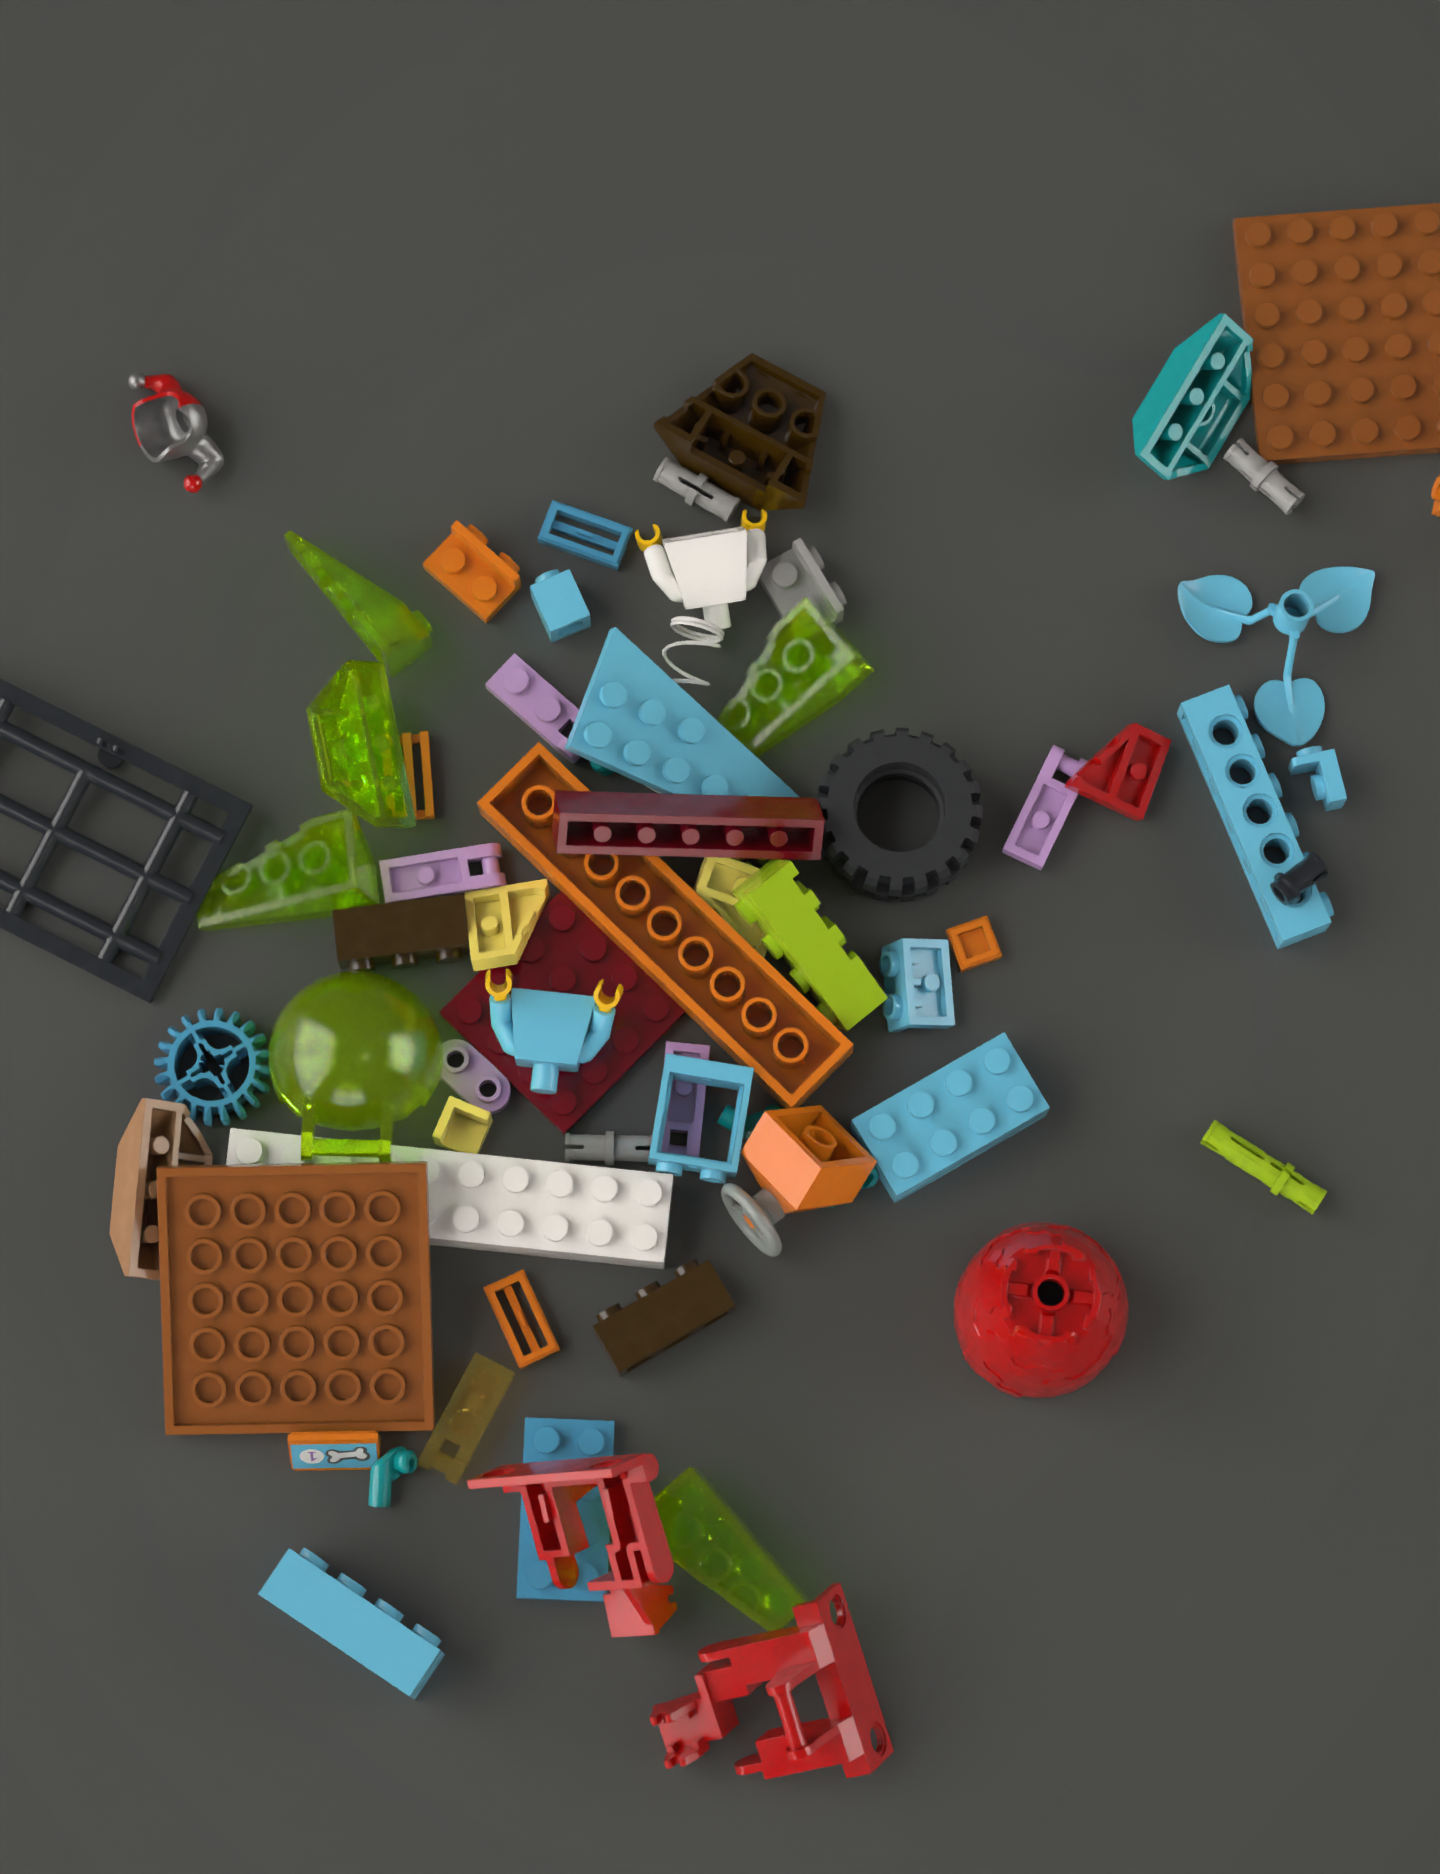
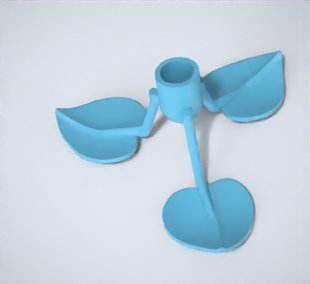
[1178,567,1375,747]

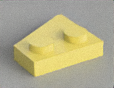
[693,857,767,958]
[464,879,550,971]

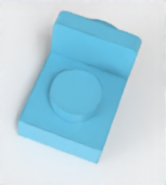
[1288,746,1347,812]

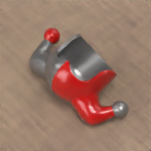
[128,372,224,493]

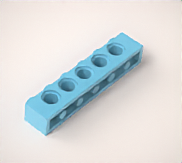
[1177,684,1334,949]

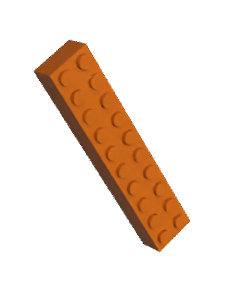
[477,742,854,1109]

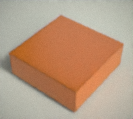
[945,915,1002,973]

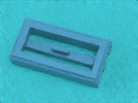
[537,500,633,571]

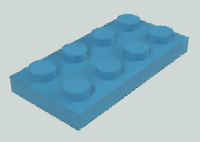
[516,1417,615,1602]

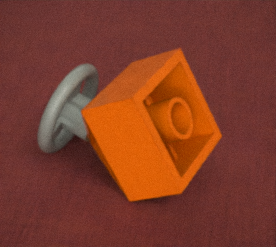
[721,1105,877,1257]

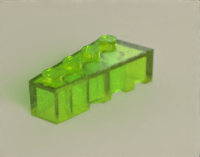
[654,1466,809,1631]

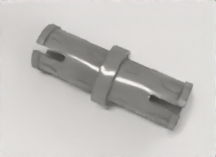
[1223,438,1305,515]
[653,457,741,523]
[565,1131,652,1165]

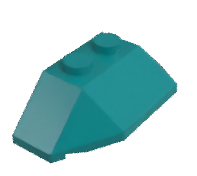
[1132,313,1253,480]

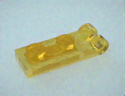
[417,1352,516,1485]

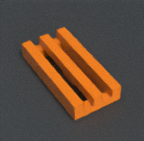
[385,731,435,822]
[483,1269,560,1370]

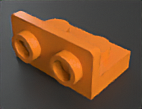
[422,520,521,624]

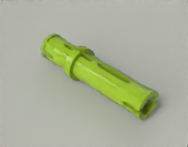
[1200,1120,1328,1215]

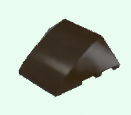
[653,353,826,511]

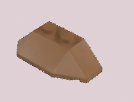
[109,1098,213,1281]

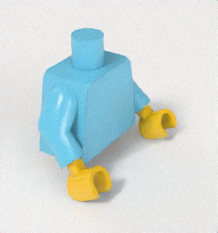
[485,969,623,1094]

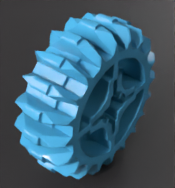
[154,1008,274,1127]

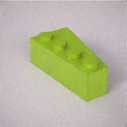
[732,859,888,1031]

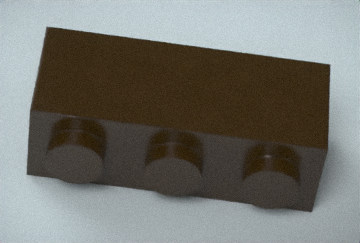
[332,894,470,974]
[592,1259,735,1377]

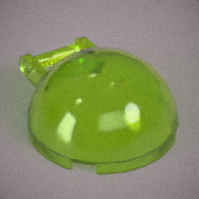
[268,971,443,1162]

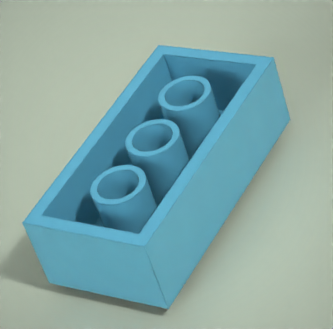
[850,1032,1050,1204]
[258,1547,445,1700]

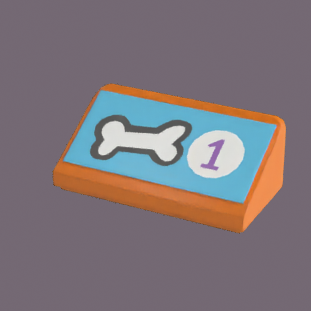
[288,1431,381,1471]

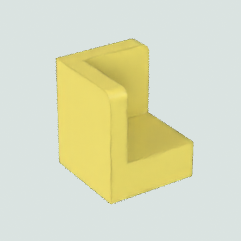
[432,1096,493,1154]

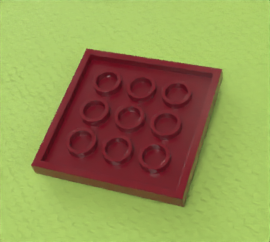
[439,891,686,1136]

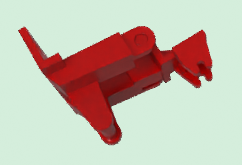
[467,1453,677,1637]
[649,1582,894,1780]

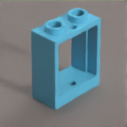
[648,1053,754,1184]

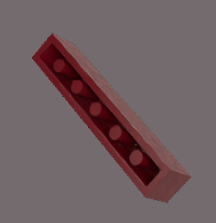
[552,790,825,860]

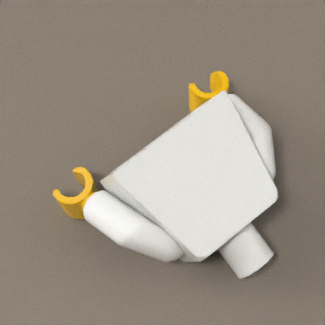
[635,509,767,631]

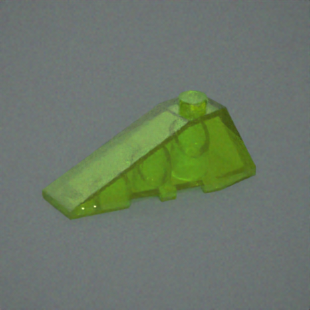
[283,530,433,678]
[717,596,874,758]
[197,808,379,931]

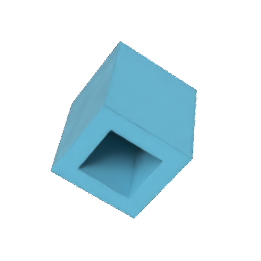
[530,569,591,643]

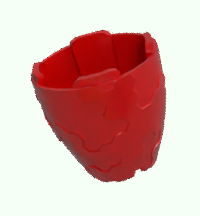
[954,1221,1129,1398]

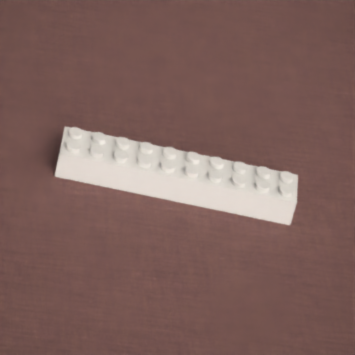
[226,1128,674,1269]

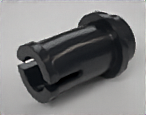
[1270,852,1328,905]

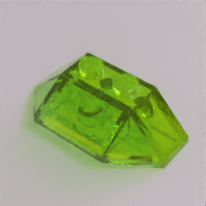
[306,660,417,828]

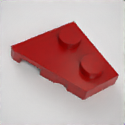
[1065,723,1172,821]

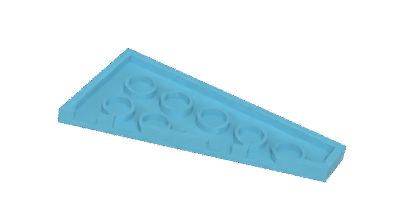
[564,627,799,797]

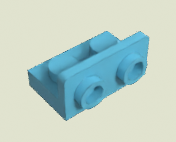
[879,938,955,1032]

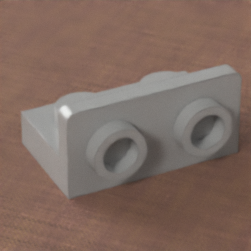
[759,538,847,645]

